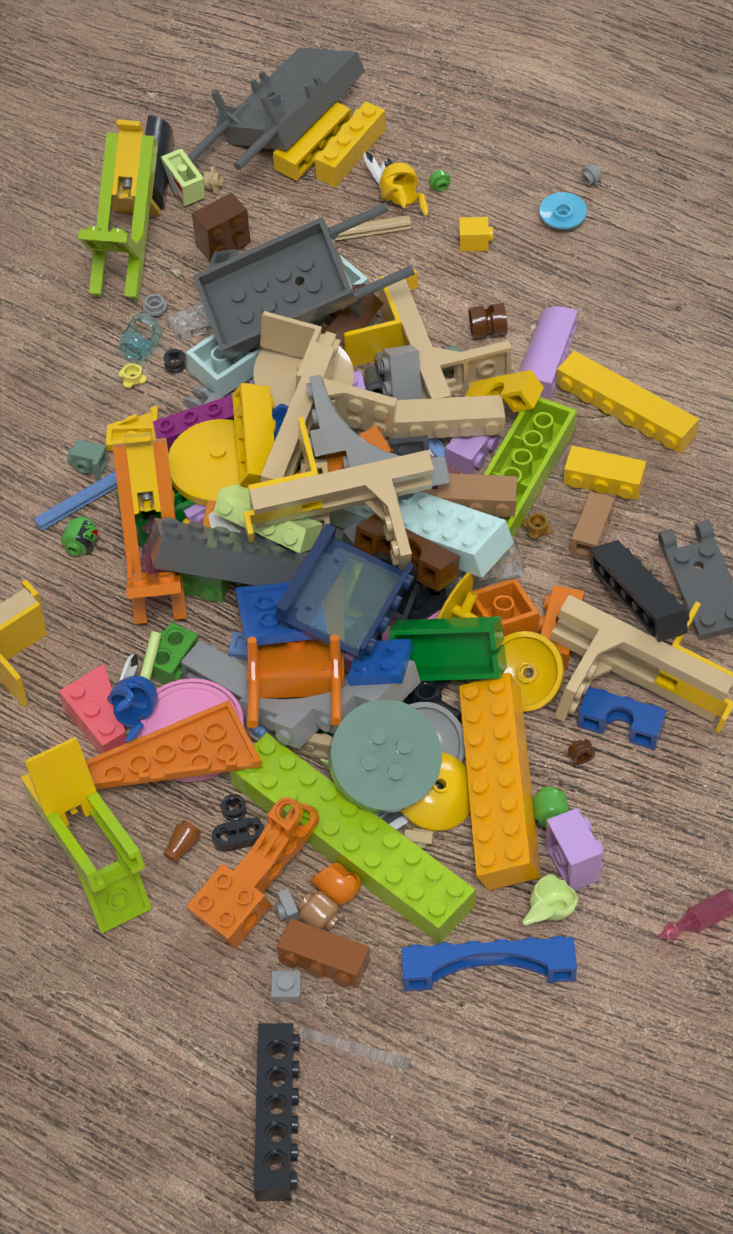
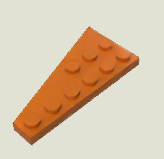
[86,700,263,790]

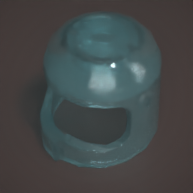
[119,312,162,361]

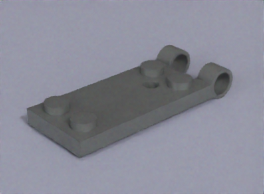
[658,520,733,641]

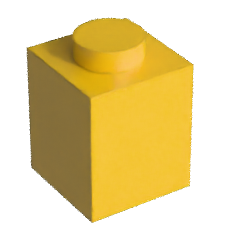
[459,217,493,251]

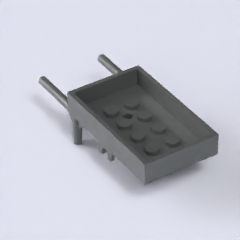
[187,48,365,170]
[193,202,415,359]

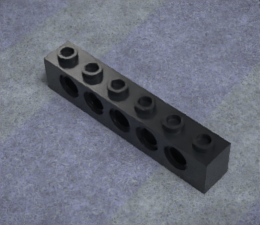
[254,1023,300,1201]

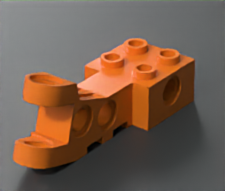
[186,797,319,949]

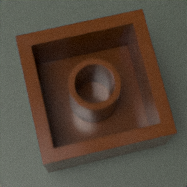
[192,192,251,262]

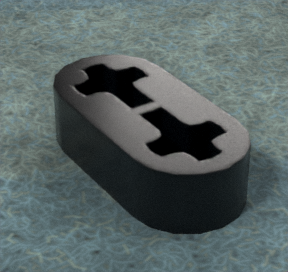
[406,587,448,620]
[212,817,264,852]

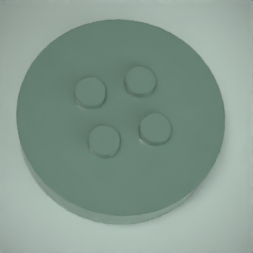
[328,699,442,813]

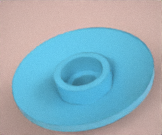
[540,192,587,229]

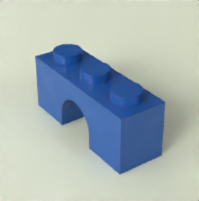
[578,687,667,750]

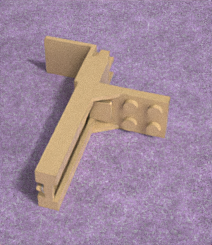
[260,311,397,482]

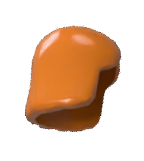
[310,862,361,906]

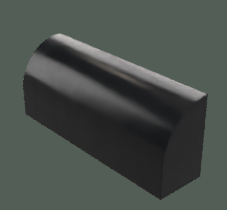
[145,115,174,210]

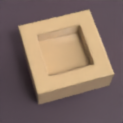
[404,827,436,848]

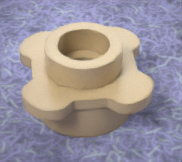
[204,166,223,194]

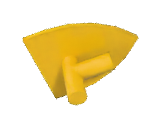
[437,573,478,619]

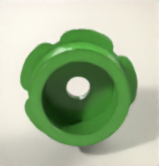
[429,170,451,191]

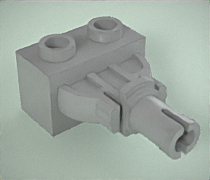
[374,345,422,400]

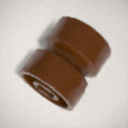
[468,303,508,339]

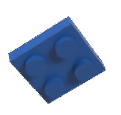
[348,639,413,686]

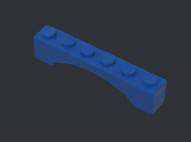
[401,935,577,992]

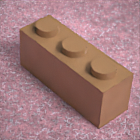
[437,473,517,517]

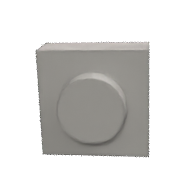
[275,889,299,925]
[271,971,301,1002]

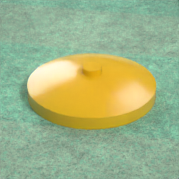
[168,419,249,506]

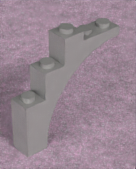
[306,375,451,486]
[239,660,421,749]

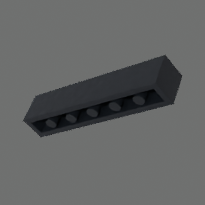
[590,540,690,642]

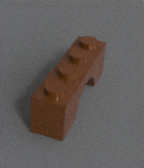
[355,514,460,591]

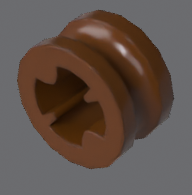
[568,739,595,765]

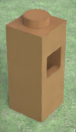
[571,491,615,559]

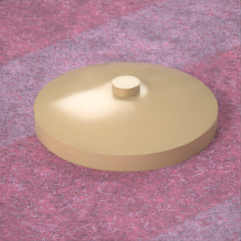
[253,346,354,411]

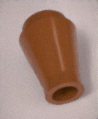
[163,820,201,863]

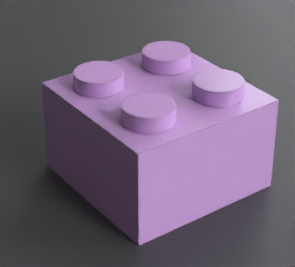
[546,808,604,891]

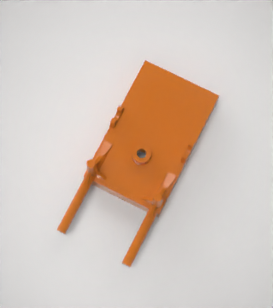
[247,576,345,728]

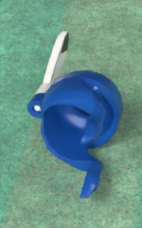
[107,654,158,742]

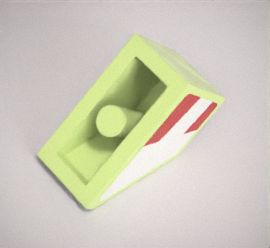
[161,148,205,206]

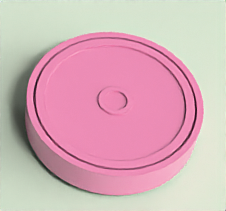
[136,678,245,782]

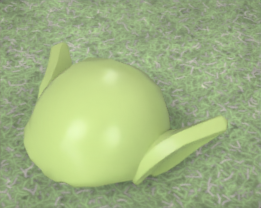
[522,874,579,925]

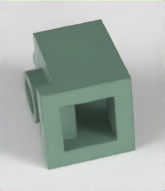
[67,439,109,480]

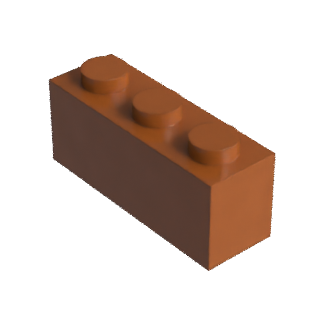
[277,918,371,988]

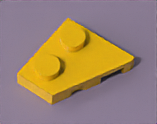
[106,406,159,451]

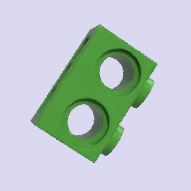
[143,622,199,684]

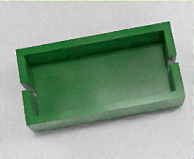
[388,616,507,681]

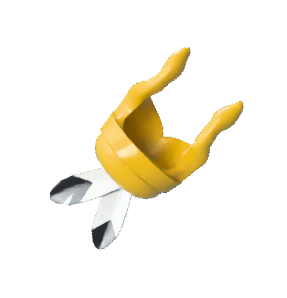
[364,151,428,216]

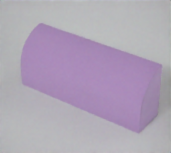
[519,306,578,399]

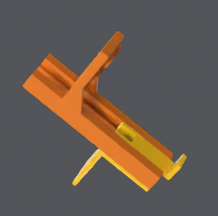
[113,432,187,624]

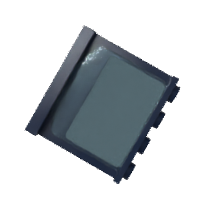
[275,523,415,661]

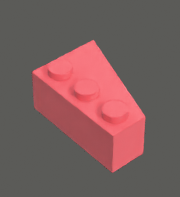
[59,664,128,754]

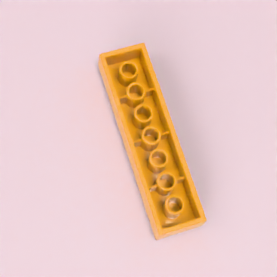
[459,672,541,891]

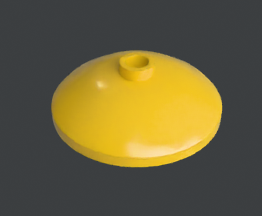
[500,631,564,712]
[401,752,471,832]

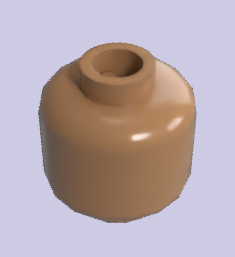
[297,891,340,931]

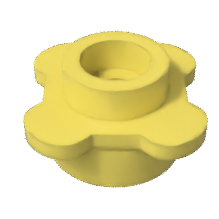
[119,363,147,388]

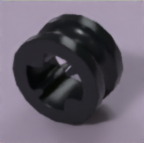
[163,349,186,373]
[221,794,247,822]

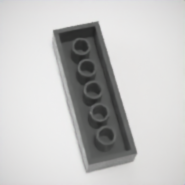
[148,517,310,586]

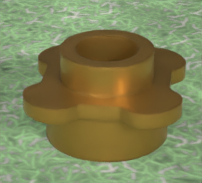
[523,513,553,539]

